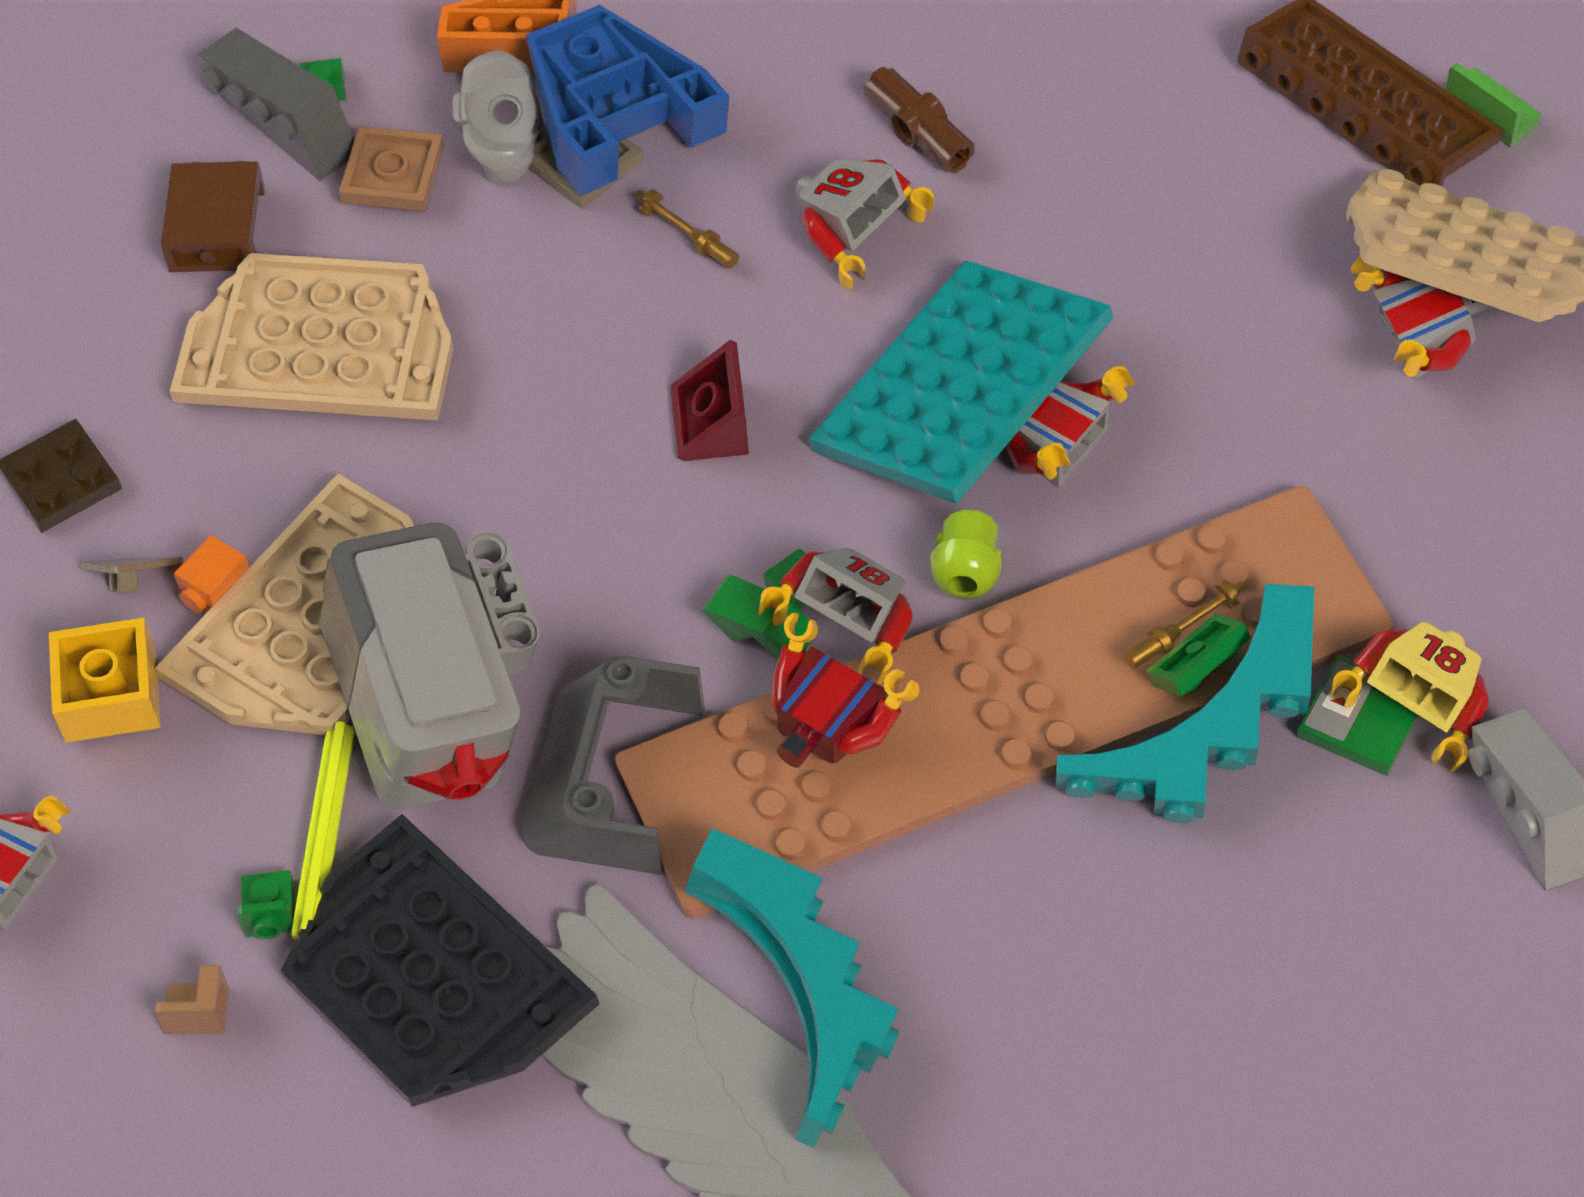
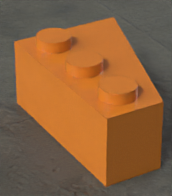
[437,0,577,74]

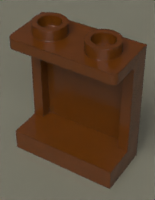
[161,161,265,272]

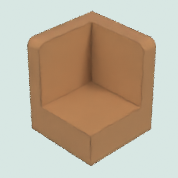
[155,965,229,1034]

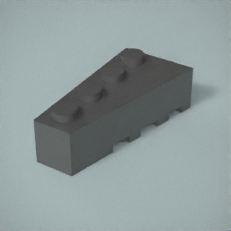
[197,27,354,181]

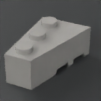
[1468,708,1584,891]

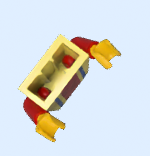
[1329,622,1489,773]

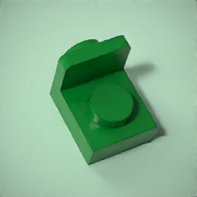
[237,870,295,939]

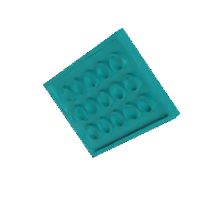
[808,260,1114,504]

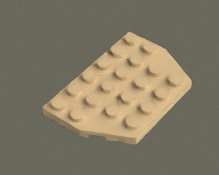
[1346,169,1584,323]
[170,253,454,421]
[155,473,415,735]

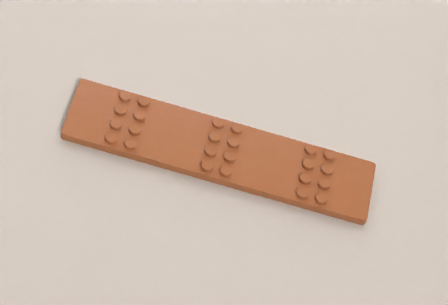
[615,486,1394,919]

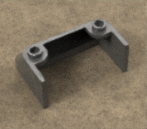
[521,656,705,875]

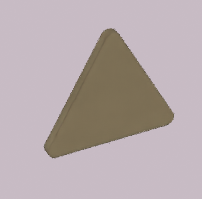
[81,556,183,593]

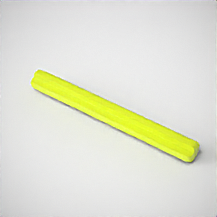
[291,721,355,941]

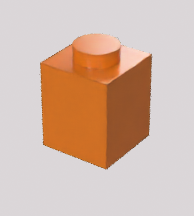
[174,535,250,614]

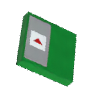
[1297,654,1419,776]

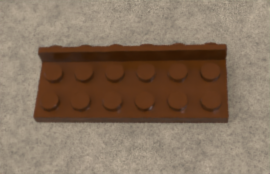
[1237,0,1503,187]

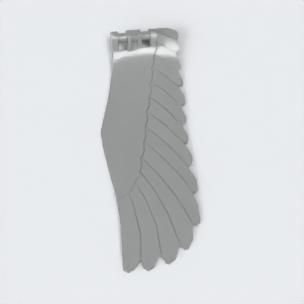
[542,883,912,1197]

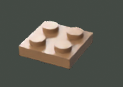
[339,126,445,212]

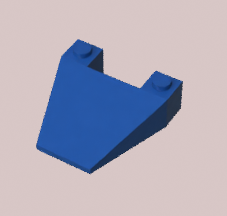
[527,5,729,196]

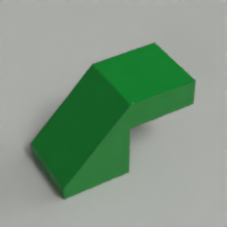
[701,574,820,660]

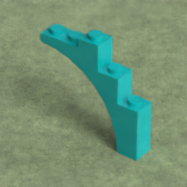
[1056,584,1315,823]
[684,828,900,1148]

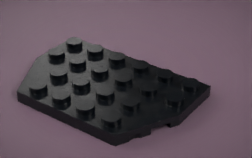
[280,814,600,1107]

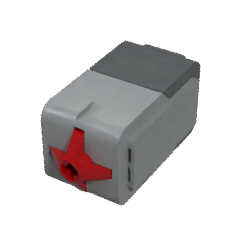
[320,523,540,810]

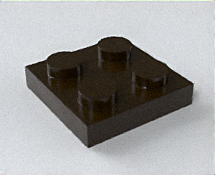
[0,419,122,533]

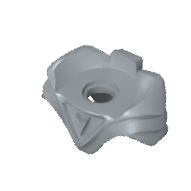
[453,51,543,183]

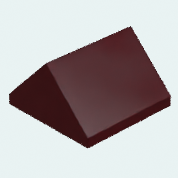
[670,340,749,461]

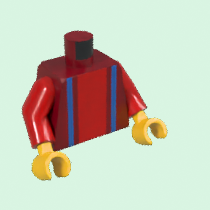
[771,613,920,768]

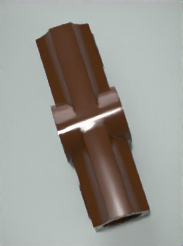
[864,66,974,173]

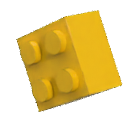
[49,617,161,743]

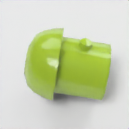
[930,509,1002,600]

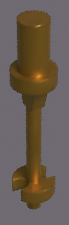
[635,189,739,269]
[1124,580,1246,669]

